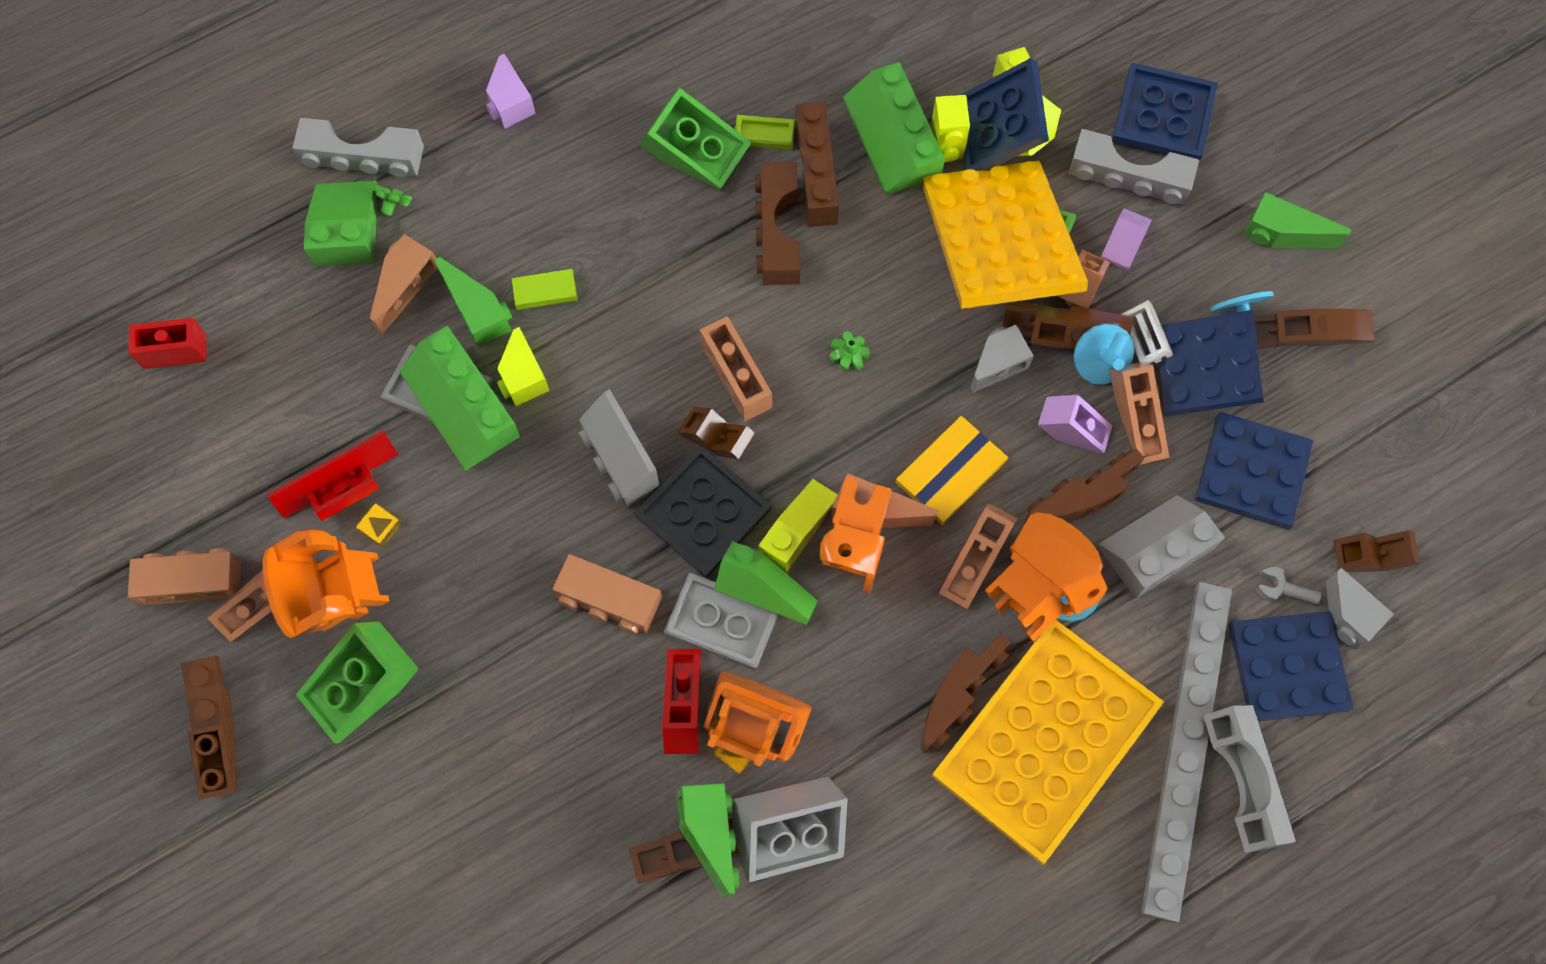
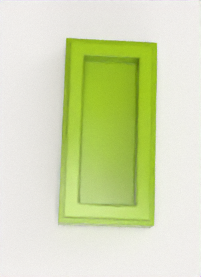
[735,115,795,150]
[512,269,578,310]

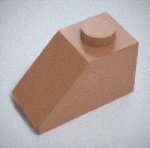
[1059,250,1111,308]

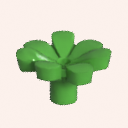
[373,183,412,215]
[829,332,870,371]

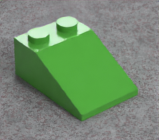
[639,88,752,190]
[304,180,377,267]
[296,621,419,744]

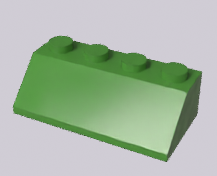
[843,62,945,196]
[399,326,520,471]

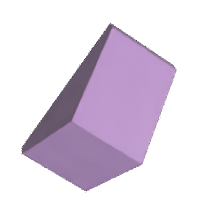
[1101,208,1152,271]

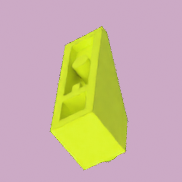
[759,479,838,573]

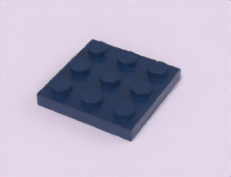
[961,58,1049,171]
[1112,63,1218,162]
[1157,310,1264,416]
[1194,412,1314,530]
[1229,611,1354,722]

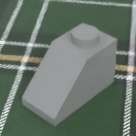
[971,325,1033,393]
[1326,568,1394,649]

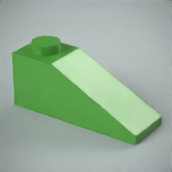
[1243,192,1352,249]
[434,257,512,347]
[714,541,818,625]

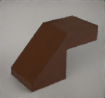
[678,407,755,459]
[1334,530,1420,572]

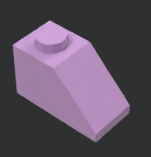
[486,54,536,129]
[1038,395,1113,454]

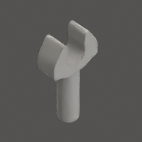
[1255,567,1321,605]

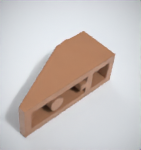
[370,234,438,335]
[1109,362,1170,465]
[831,473,938,528]
[939,503,1018,609]
[207,570,271,642]

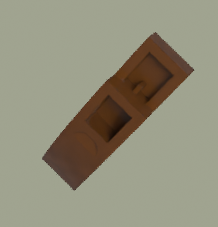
[1003,301,1134,349]
[1254,309,1374,349]
[1024,449,1145,524]
[920,633,1011,753]
[181,656,236,800]
[629,818,740,884]

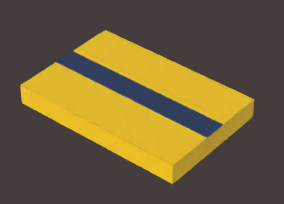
[895,416,1009,525]

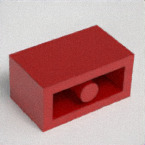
[128,318,206,369]

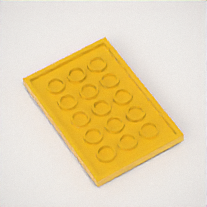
[922,160,1088,309]
[931,620,1164,865]

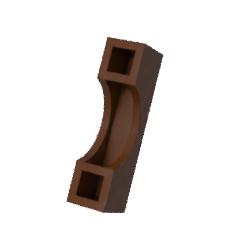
[795,102,839,227]
[755,162,800,285]

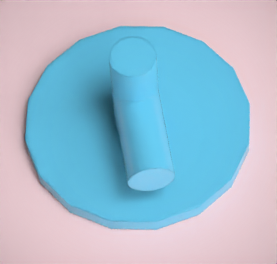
[1210,291,1274,337]
[1073,323,1134,385]

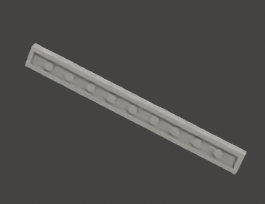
[1141,582,1232,923]

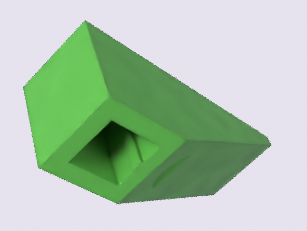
[677,783,739,899]

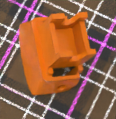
[820,476,892,595]
[985,512,1107,642]
[263,529,390,639]
[703,671,812,767]

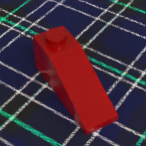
[662,649,701,754]

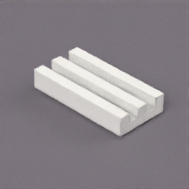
[1121,300,1173,364]

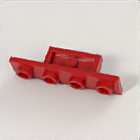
[267,430,398,522]

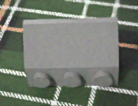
[578,389,660,509]
[1097,495,1225,599]
[732,776,848,882]

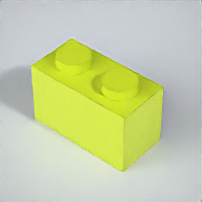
[930,95,970,162]

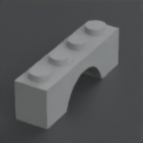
[292,118,424,177]
[1068,129,1199,205]
[1203,705,1296,853]

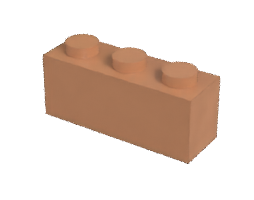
[699,316,772,422]
[128,548,241,606]
[552,554,662,635]

